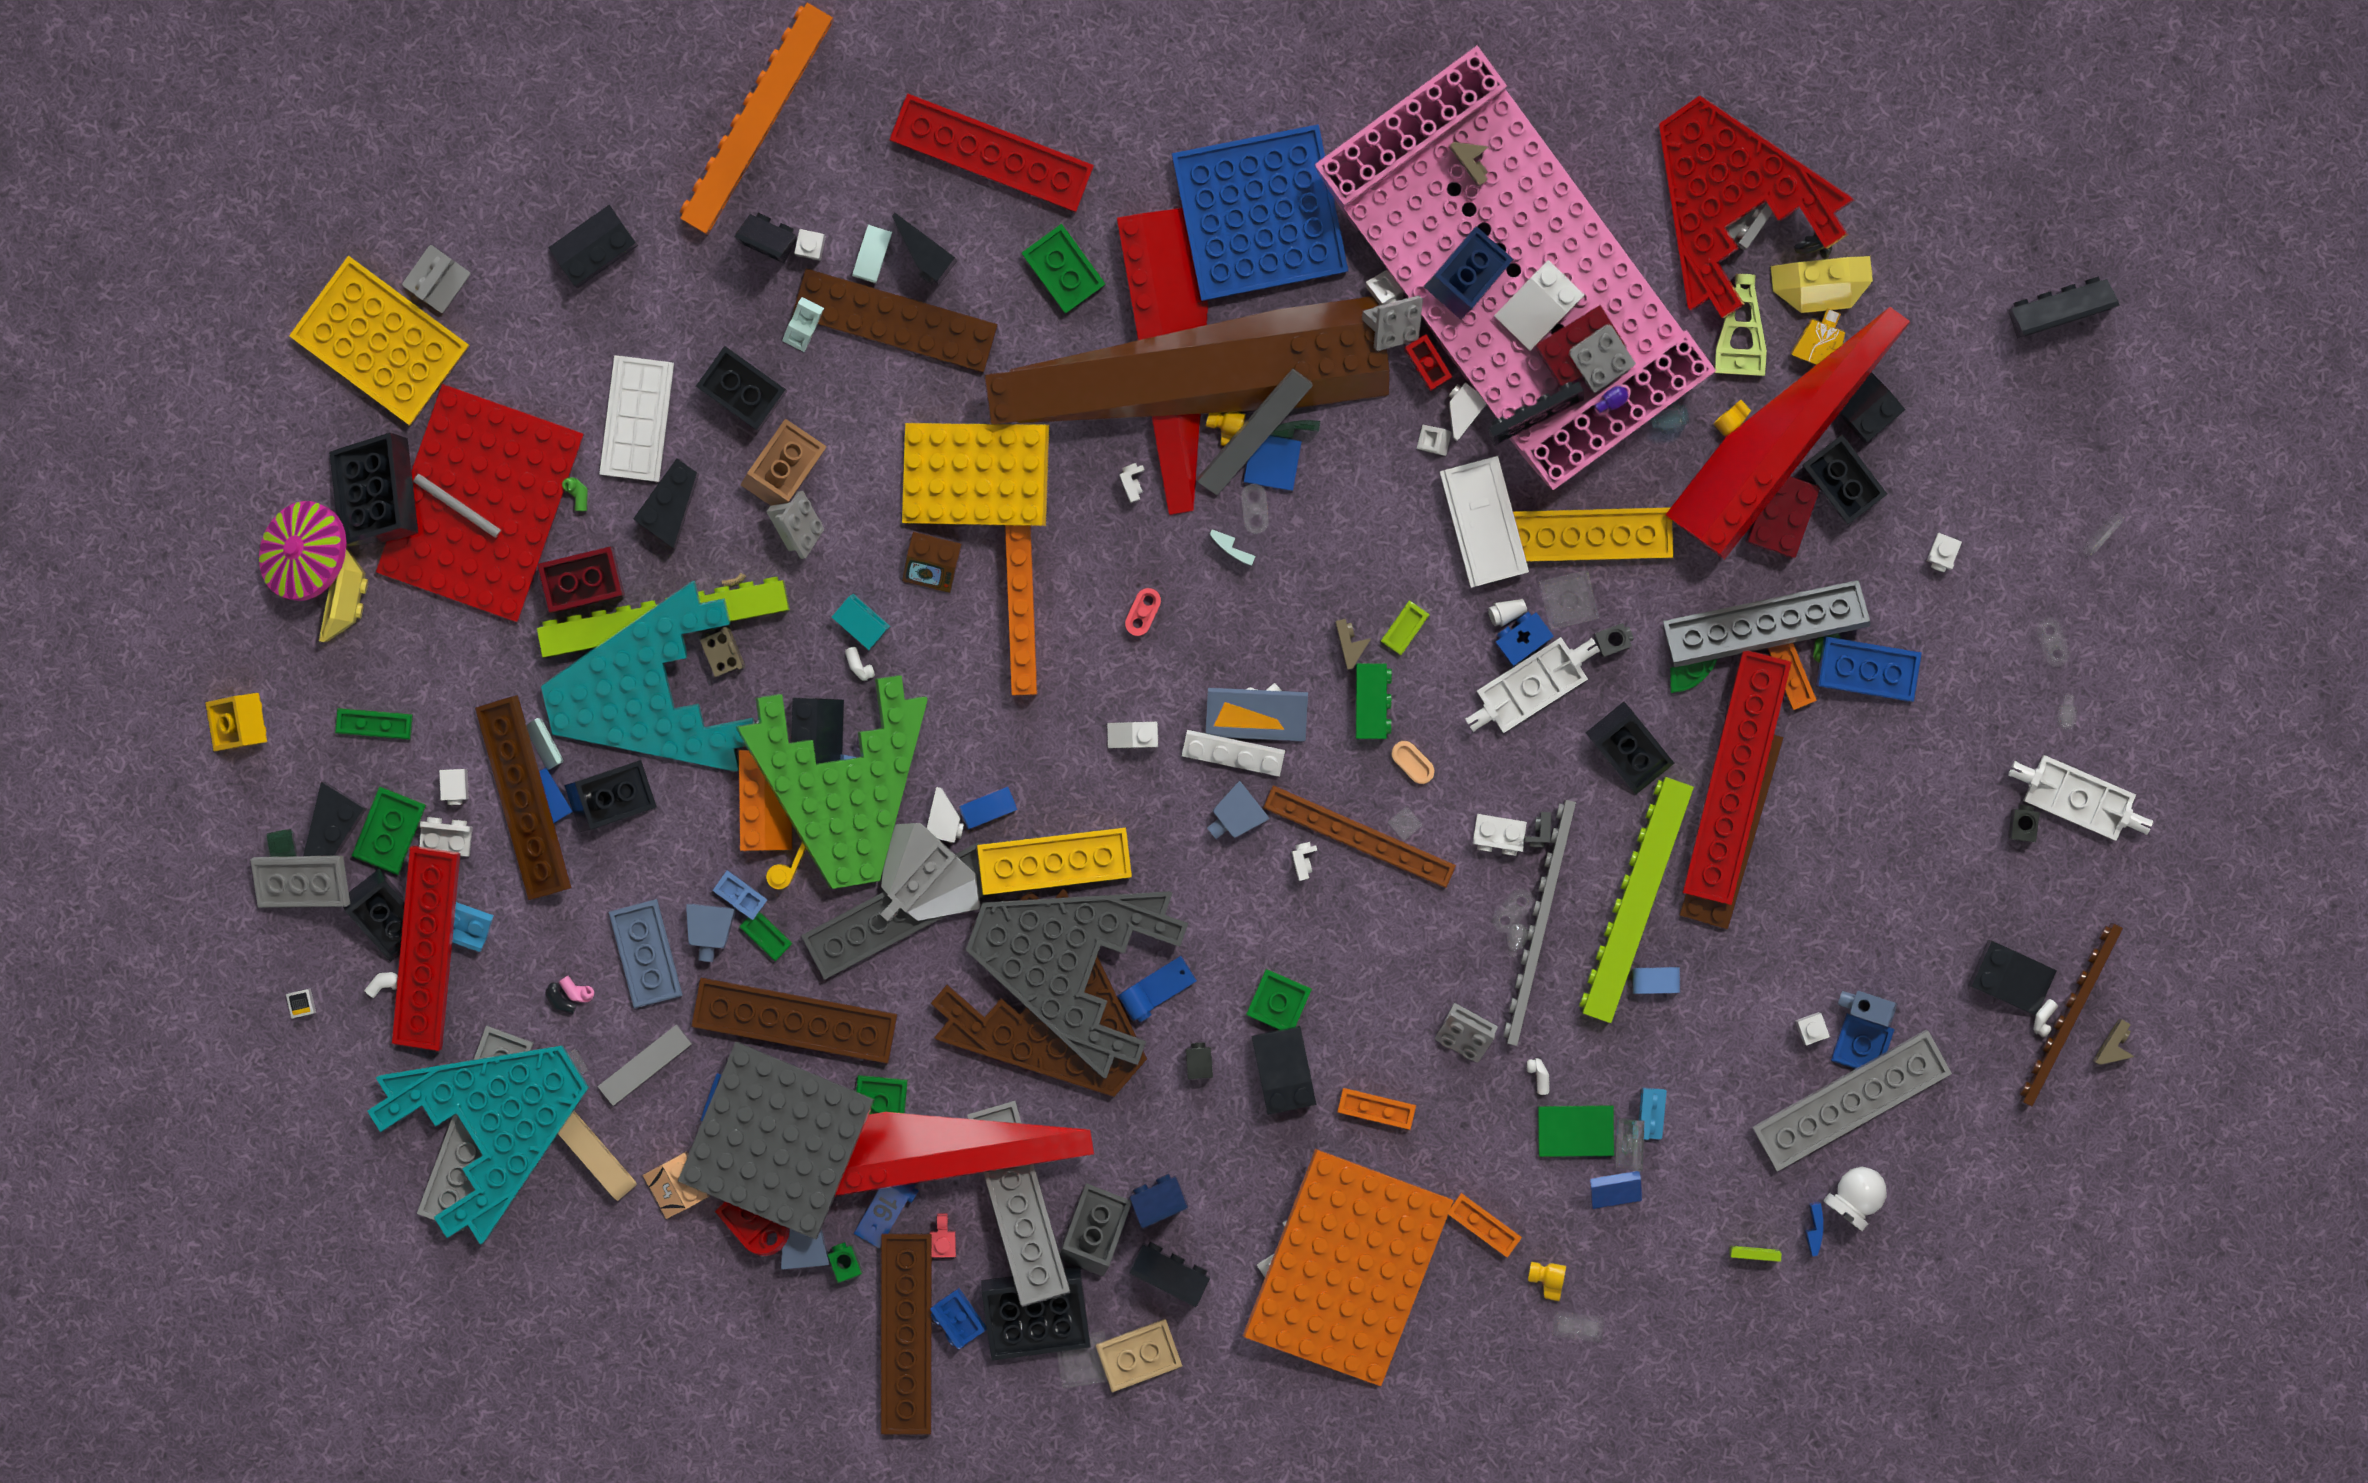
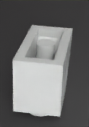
[1449,383,1486,441]
[1107,722,1158,748]
[927,787,964,843]

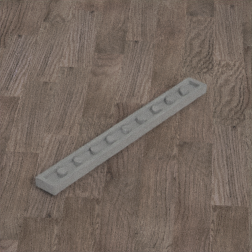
[1503,800,1576,1046]

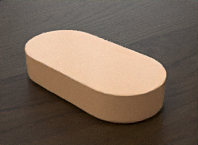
[1392,741,1434,784]

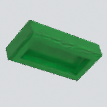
[739,911,793,961]

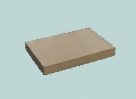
[1095,1319,1182,1392]

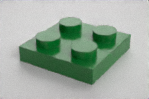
[1246,969,1312,1030]

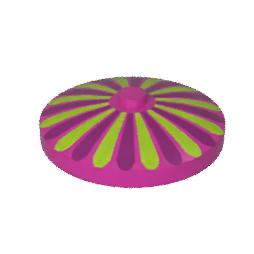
[259,501,346,601]

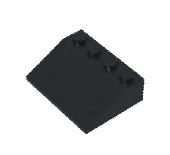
[329,432,418,547]
[981,1267,1091,1361]

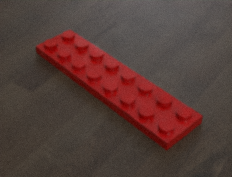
[889,93,1094,212]
[392,846,461,1051]

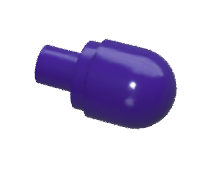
[1595,386,1629,413]

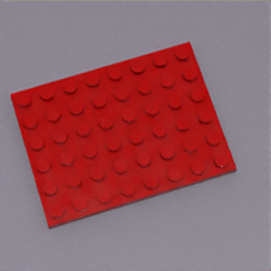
[376,384,584,622]

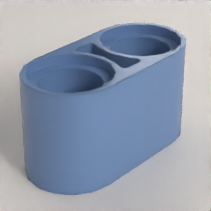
[1632,967,1680,994]

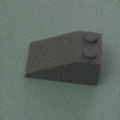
[1059,1183,1132,1276]

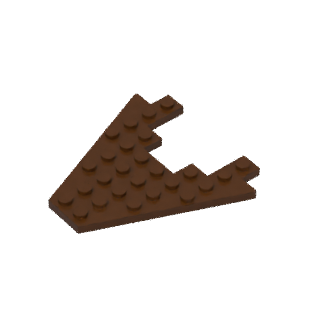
[931,889,1147,1097]

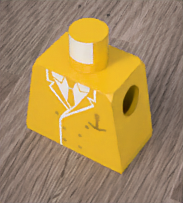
[1791,309,1845,365]

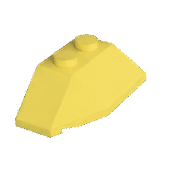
[1770,256,1873,313]
[319,547,368,642]

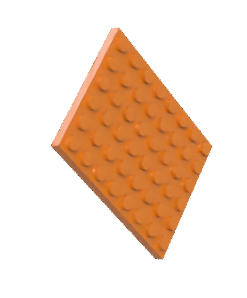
[1243,1149,1454,1386]

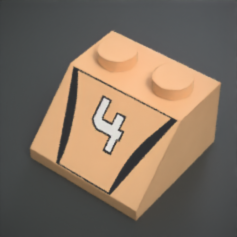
[643,1151,710,1219]

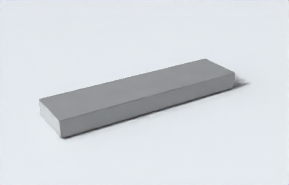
[598,1024,692,1106]

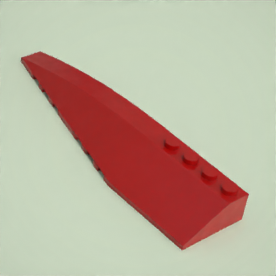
[1117,208,1208,515]
[1665,307,1910,560]
[835,1112,1094,1196]

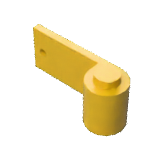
[766,842,806,889]

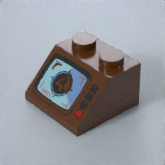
[902,532,963,593]

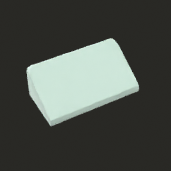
[526,718,564,770]

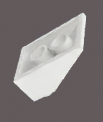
[1494,260,1584,351]

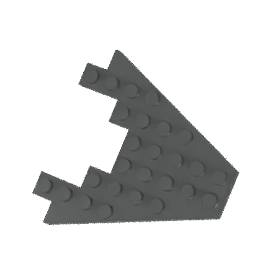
[966,891,1188,1078]

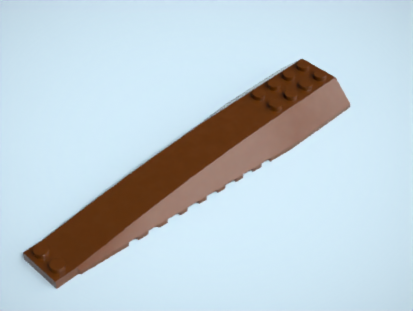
[984,296,1390,425]

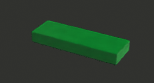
[335,708,413,739]

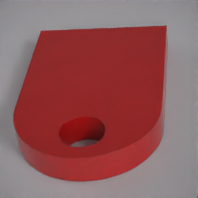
[715,1201,790,1256]

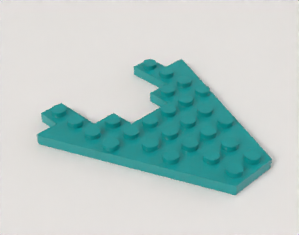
[541,581,754,771]
[367,1045,589,1244]

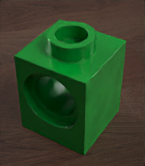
[828,1242,863,1283]

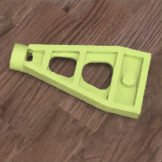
[1714,274,1767,376]

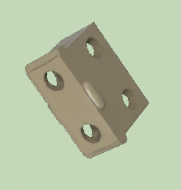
[700,627,745,677]

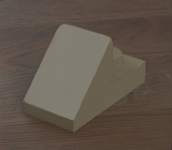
[1448,142,1489,187]
[1335,619,1371,670]
[2093,1019,2134,1065]

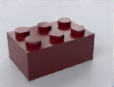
[1535,305,1627,387]
[1746,476,1820,559]
[538,546,625,613]

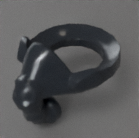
[1794,233,1833,259]

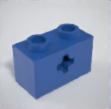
[1495,611,1554,666]

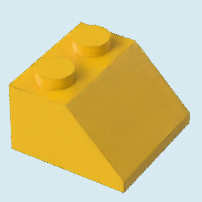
[205,693,267,751]

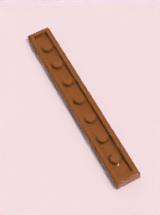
[1263,785,1456,888]

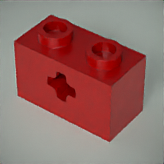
[1404,334,1452,391]

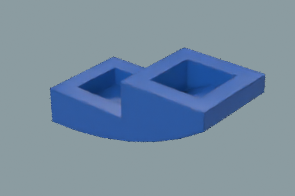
[539,767,573,823]
[959,787,1018,829]
[1805,1202,1823,1256]

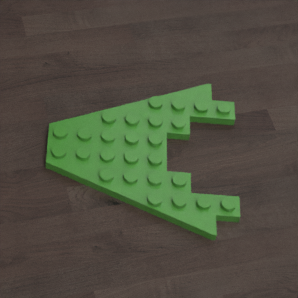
[736,675,927,889]

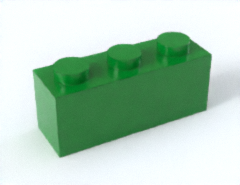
[1356,663,1392,739]

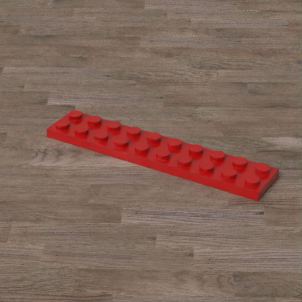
[1682,651,1792,905]

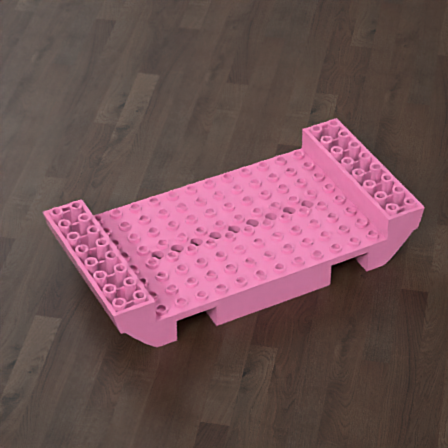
[1315,45,1716,490]

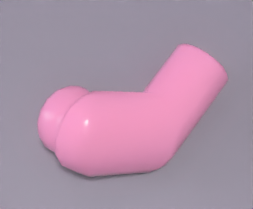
[558,975,594,1003]

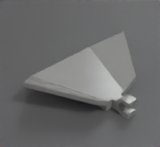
[880,823,981,921]

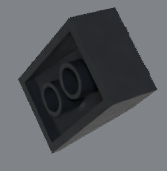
[734,213,797,264]
[892,213,957,285]
[1839,372,1906,444]
[1585,701,1674,794]
[564,760,657,832]
[343,869,405,962]
[1968,940,2057,1016]
[1251,1026,1317,1115]

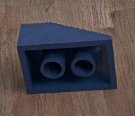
[1423,226,1514,320]
[1130,1174,1188,1228]

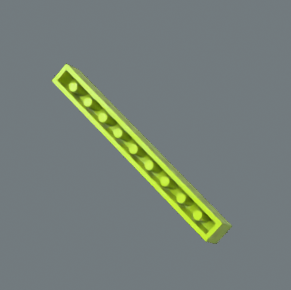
[537,576,790,658]
[1579,777,1694,1023]

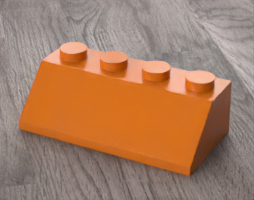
[739,750,792,851]

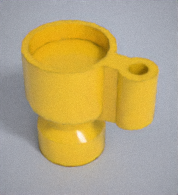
[1713,400,1751,437]
[1206,412,1246,447]
[1528,1262,1566,1301]

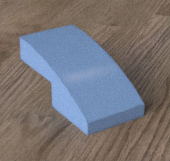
[712,870,768,920]

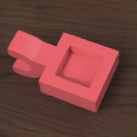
[930,1213,956,1257]

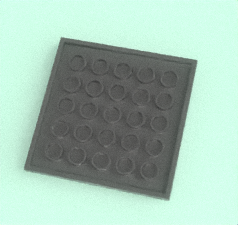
[678,1042,875,1239]

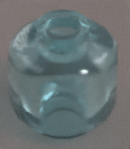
[1651,400,1689,435]

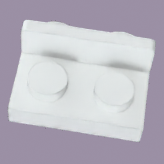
[1472,814,1527,856]
[419,817,473,857]

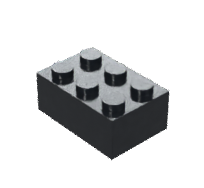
[696,346,787,431]

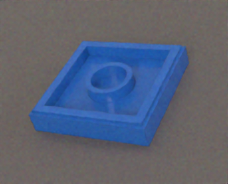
[1244,436,1302,491]
[1831,1013,1895,1069]
[1590,1171,1642,1209]

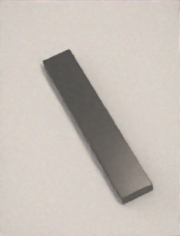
[1197,368,1313,495]

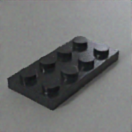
[1489,382,1584,446]

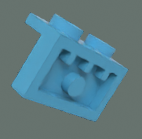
[452,902,494,952]
[1637,1087,1667,1140]

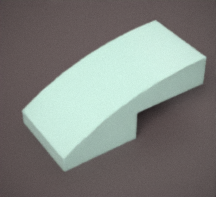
[852,225,892,283]
[782,297,824,352]
[1210,530,1255,566]

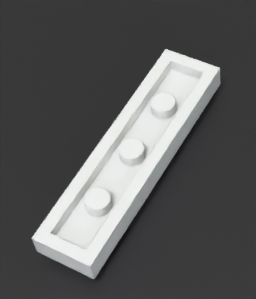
[1182,730,1285,776]

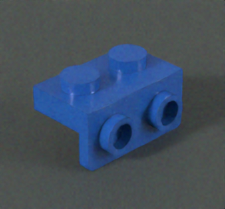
[930,1288,987,1350]

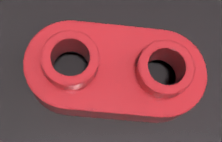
[1125,588,1161,636]

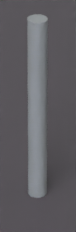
[413,474,501,538]

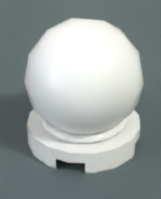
[1823,1167,1887,1231]

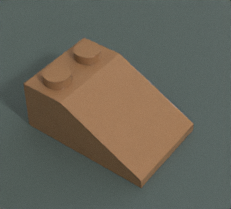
[740,419,827,506]

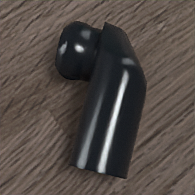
[545,982,577,1015]

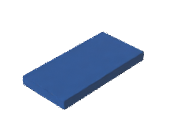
[1816,637,1922,702]

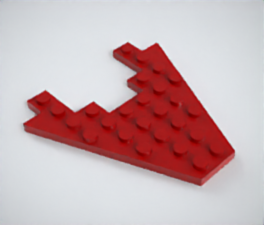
[1659,96,1855,319]

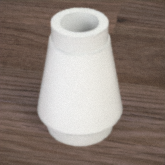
[1488,599,1527,627]

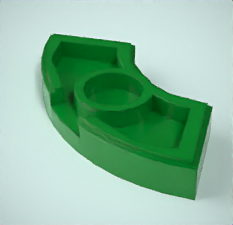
[1670,659,1717,693]

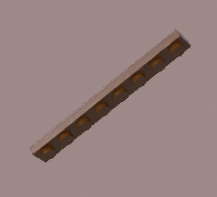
[2019,923,2123,1107]

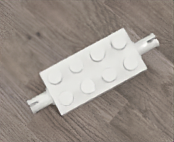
[1465,637,1600,733]
[2008,755,2153,841]

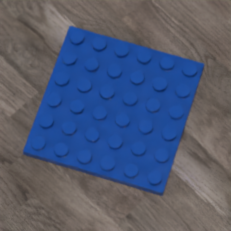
[1171,124,1348,301]

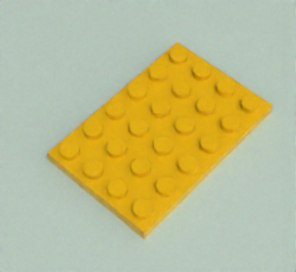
[289,256,470,426]
[902,423,1049,526]

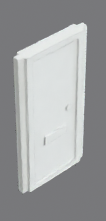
[600,355,674,482]
[1440,456,1529,588]

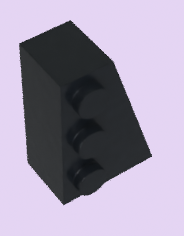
[633,458,699,549]
[303,782,367,856]

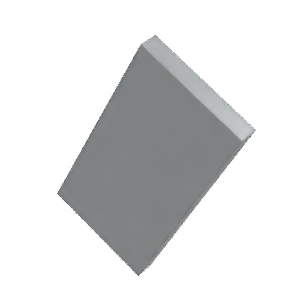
[250,856,350,908]

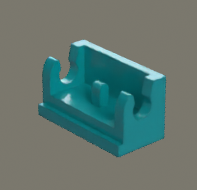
[832,594,891,650]

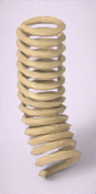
[722,573,746,587]

